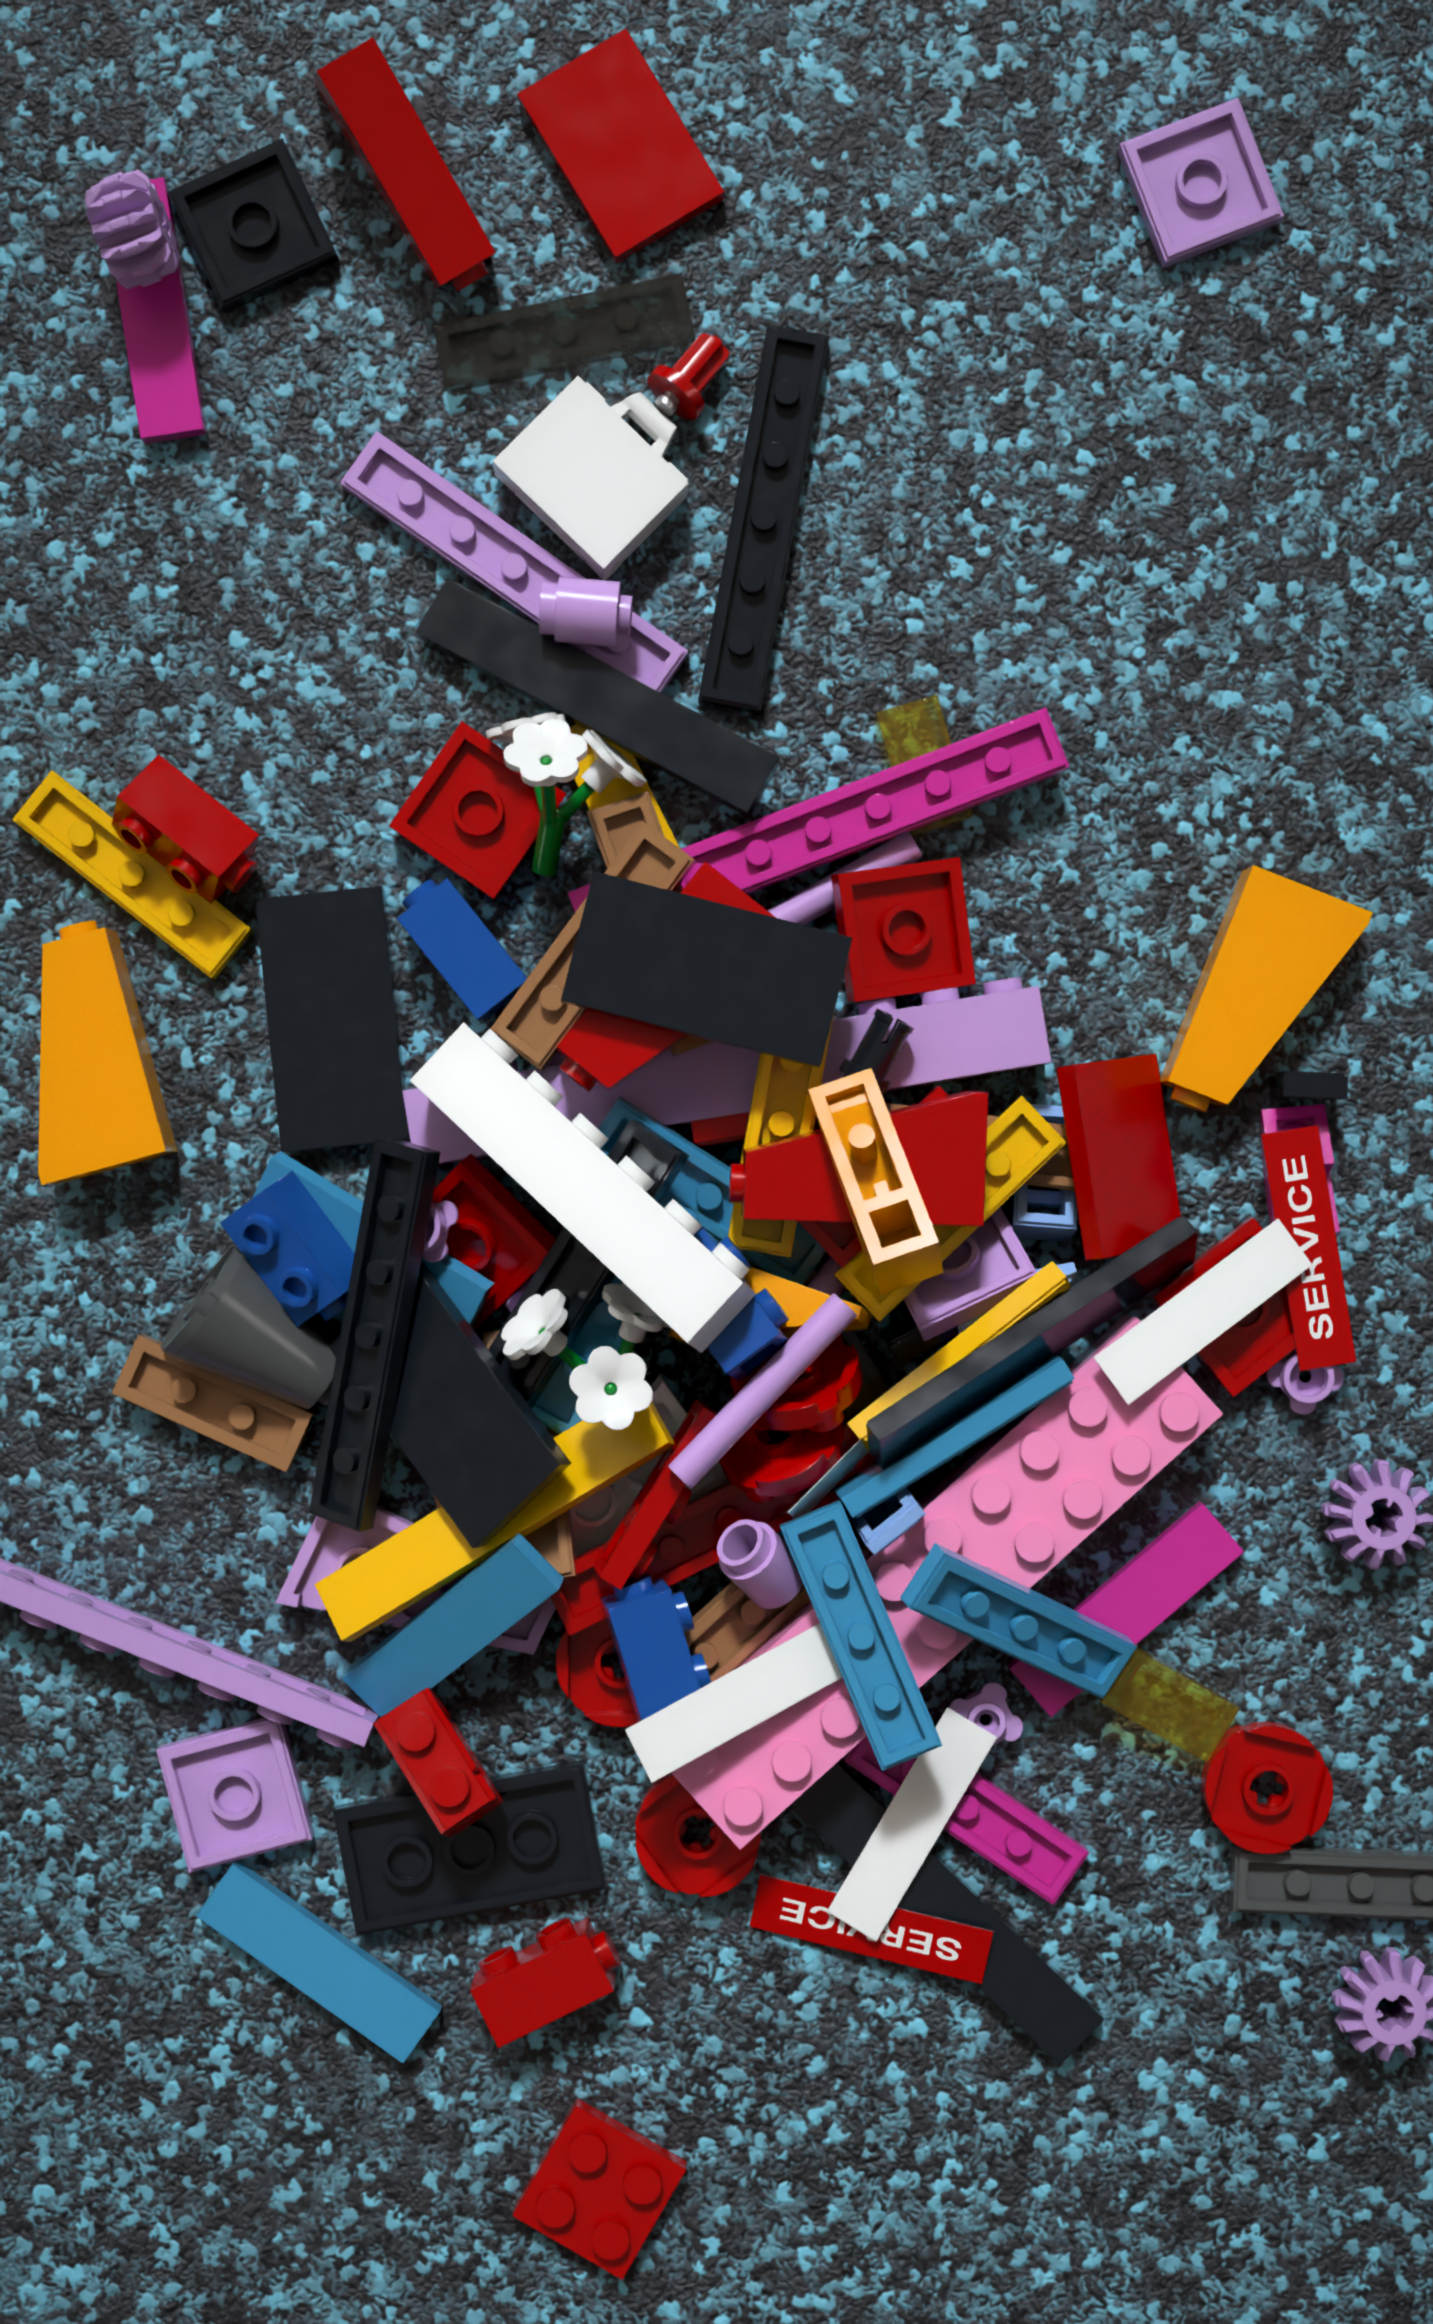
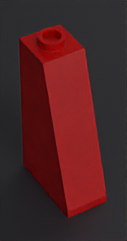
[315,37,496,292]
[556,861,776,1092]
[729,1091,988,1226]

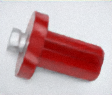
[647,333,730,420]

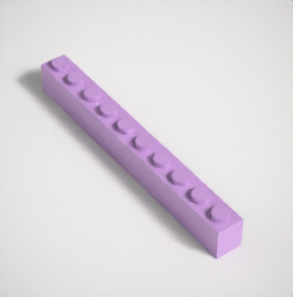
[402,977,1051,1165]

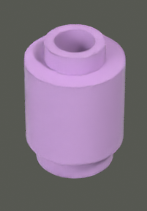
[539,577,633,647]
[717,1519,803,1609]

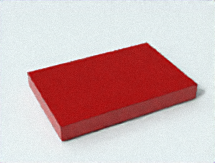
[517,28,724,264]
[1057,1054,1181,1260]

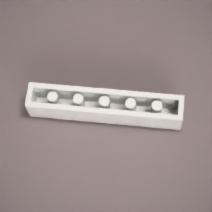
[410,1022,756,1353]

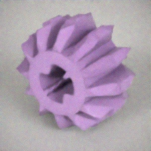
[84,169,180,289]
[1321,1459,1433,1570]
[1331,1946,1433,2062]

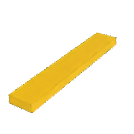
[314,1401,675,1642]

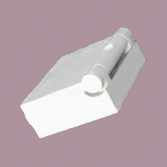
[493,376,689,580]

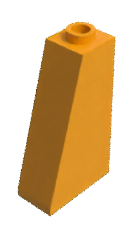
[1160,865,1373,1112]
[38,921,178,1185]

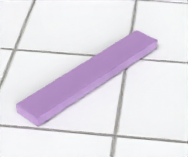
[340,431,689,693]

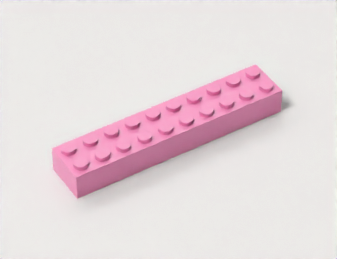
[671,1315,1223,1850]

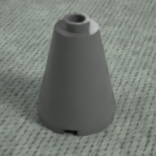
[160,1246,336,1410]

